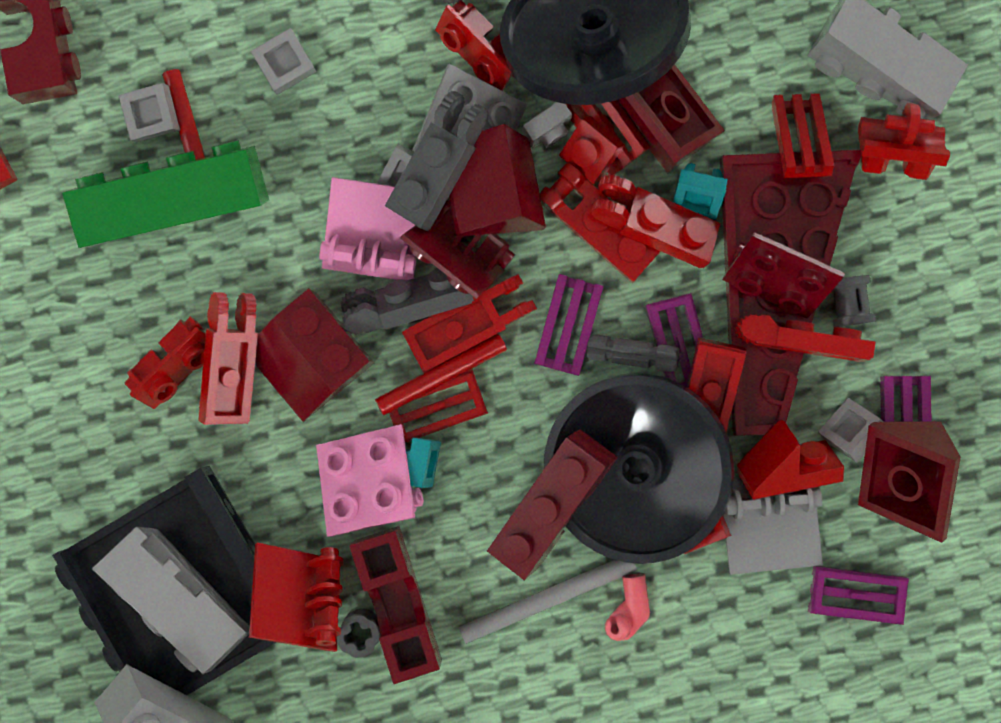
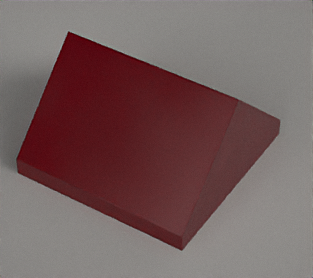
[617,64,725,174]
[449,124,546,237]
[858,421,961,543]

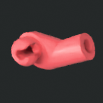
[605,573,650,641]

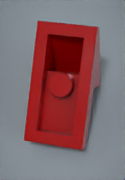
[737,420,844,500]

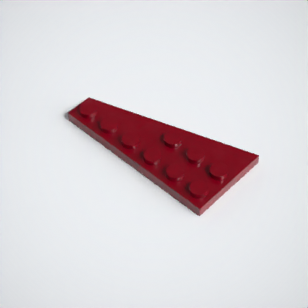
[720,149,861,436]

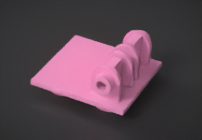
[319,177,417,280]
[316,424,424,537]

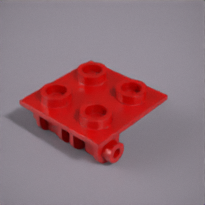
[249,542,344,652]

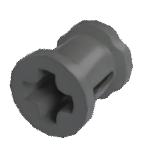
[833,275,876,327]
[337,608,380,658]

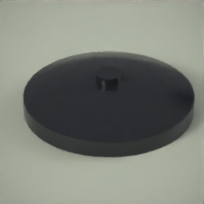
[500,0,691,105]
[544,373,734,564]

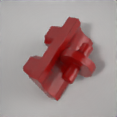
[858,103,950,180]

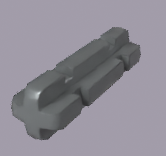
[587,335,679,372]

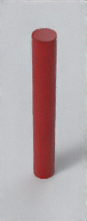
[162,69,205,159]
[375,334,507,416]

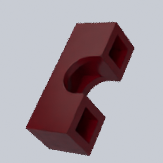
[0,0,81,105]
[487,429,618,581]
[349,526,442,684]

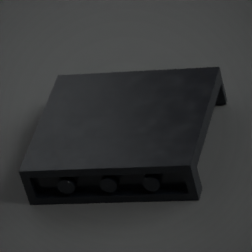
[52,466,276,696]

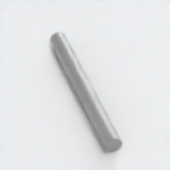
[459,560,637,644]

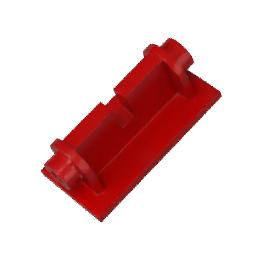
[435,0,515,91]
[124,316,206,409]

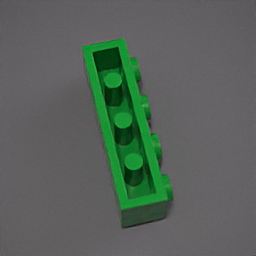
[62,140,269,248]

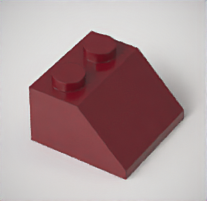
[255,288,374,422]

